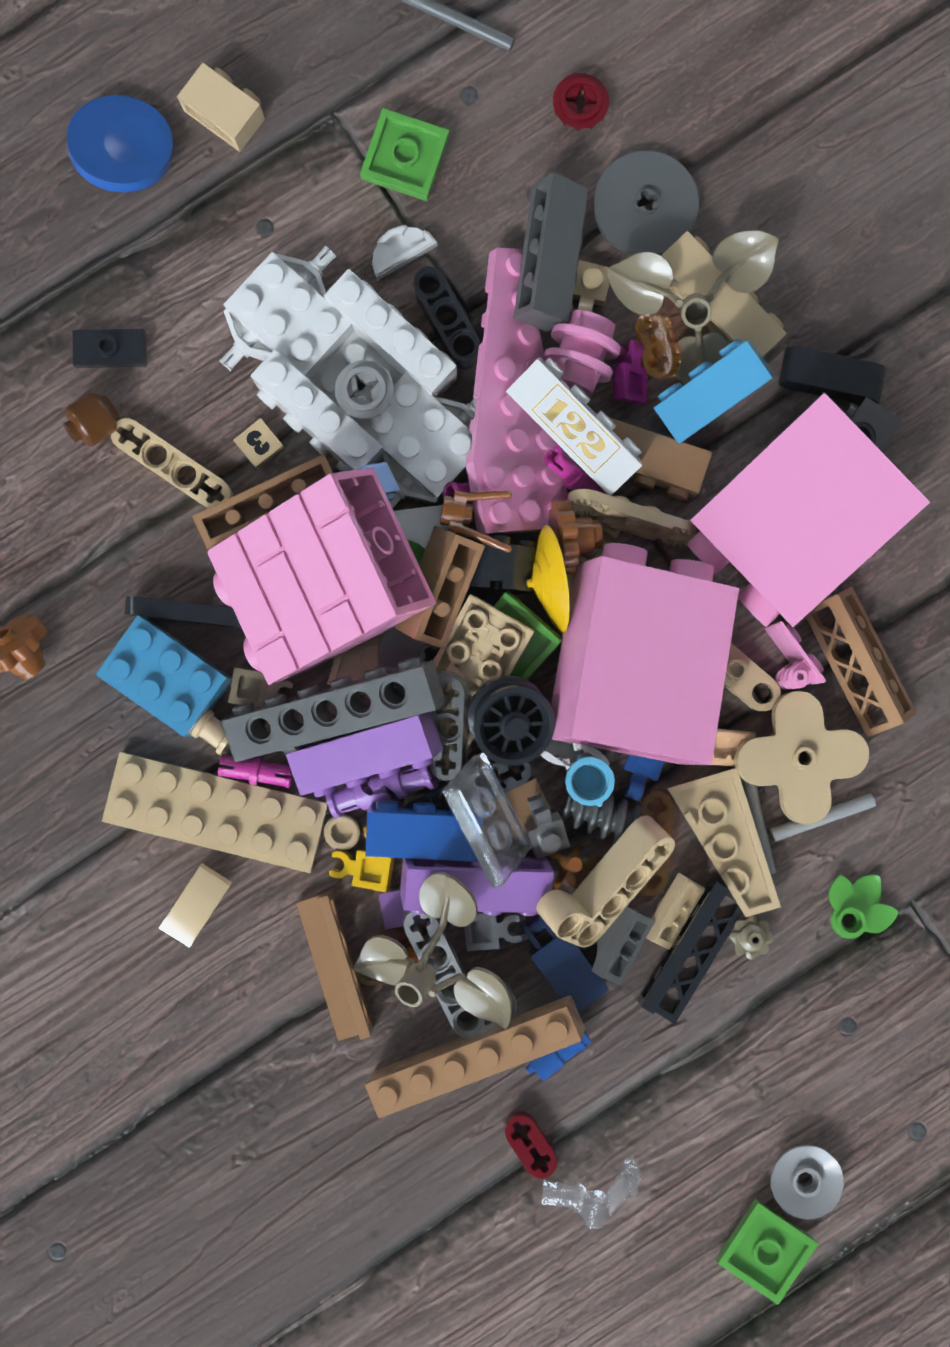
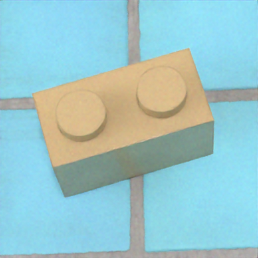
[177,62,265,152]

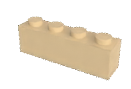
[661,231,787,358]

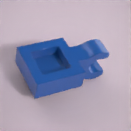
[622,754,665,801]

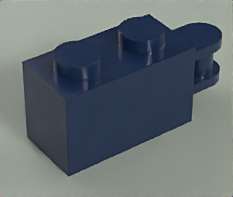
[520,914,609,1013]

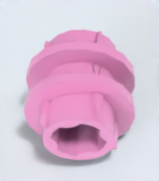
[543,310,621,396]

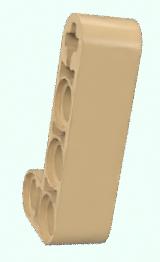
[536,815,675,947]

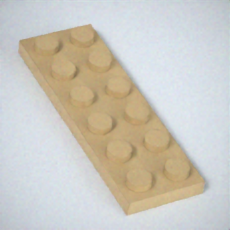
[102,752,328,873]

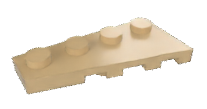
[667,768,781,917]

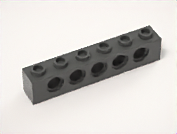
[221,657,446,762]

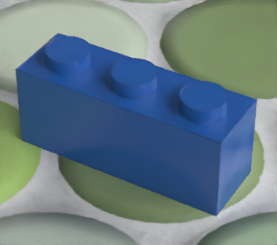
[366,801,480,862]

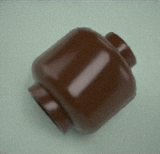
[63,393,120,446]

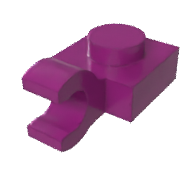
[613,339,648,406]

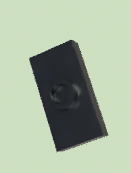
[72,329,147,368]

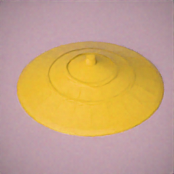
[527,525,570,634]

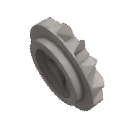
[335,360,394,420]

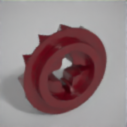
[553,73,609,132]

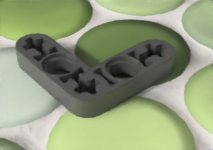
[363,666,469,780]

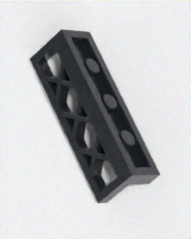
[637,878,743,1024]

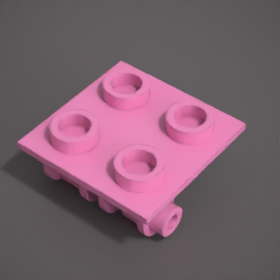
[764,621,826,690]

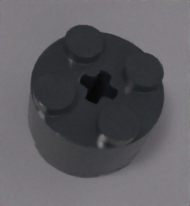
[465,536,537,594]

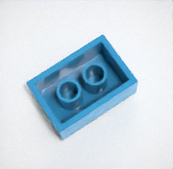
[654,339,776,444]
[95,615,232,737]

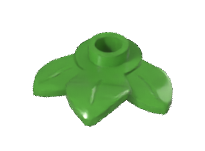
[828,875,898,939]

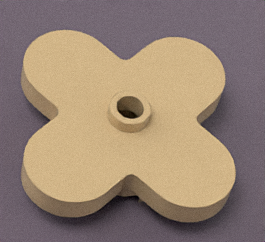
[734,691,869,825]

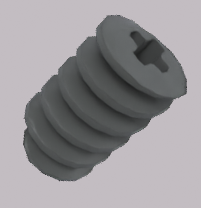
[560,793,642,844]

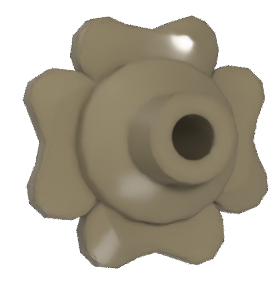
[729,915,774,960]

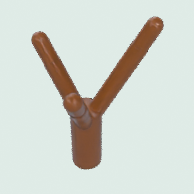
[527,839,583,889]

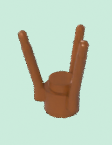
[440,490,512,553]

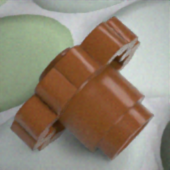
[548,500,603,575]
[0,614,47,680]

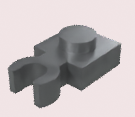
[464,913,528,951]

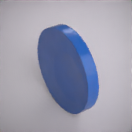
[67,95,173,192]

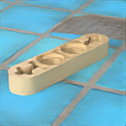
[111,418,233,509]

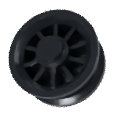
[467,676,556,766]

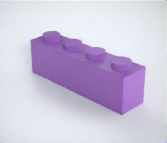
[286,712,443,797]
[400,856,554,916]

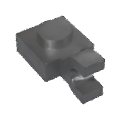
[524,793,570,860]

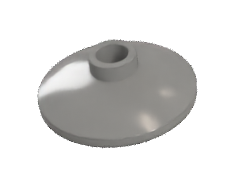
[770,1145,844,1219]

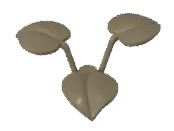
[608,230,779,385]
[352,872,512,1030]

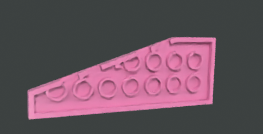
[466,248,568,535]

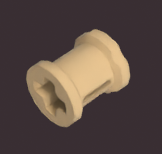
[191,709,230,756]

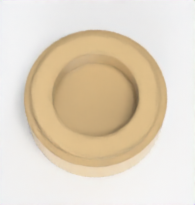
[324,814,361,850]

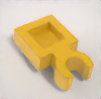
[329,849,395,892]

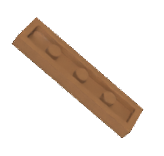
[805,586,917,738]
[296,891,374,1041]

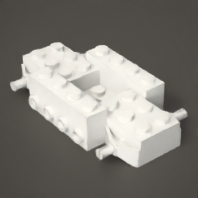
[219,246,477,509]

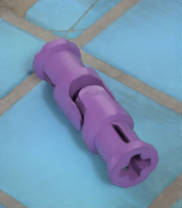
[326,765,439,819]

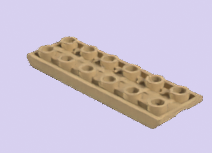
[402,594,535,803]

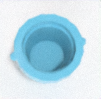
[565,755,615,807]

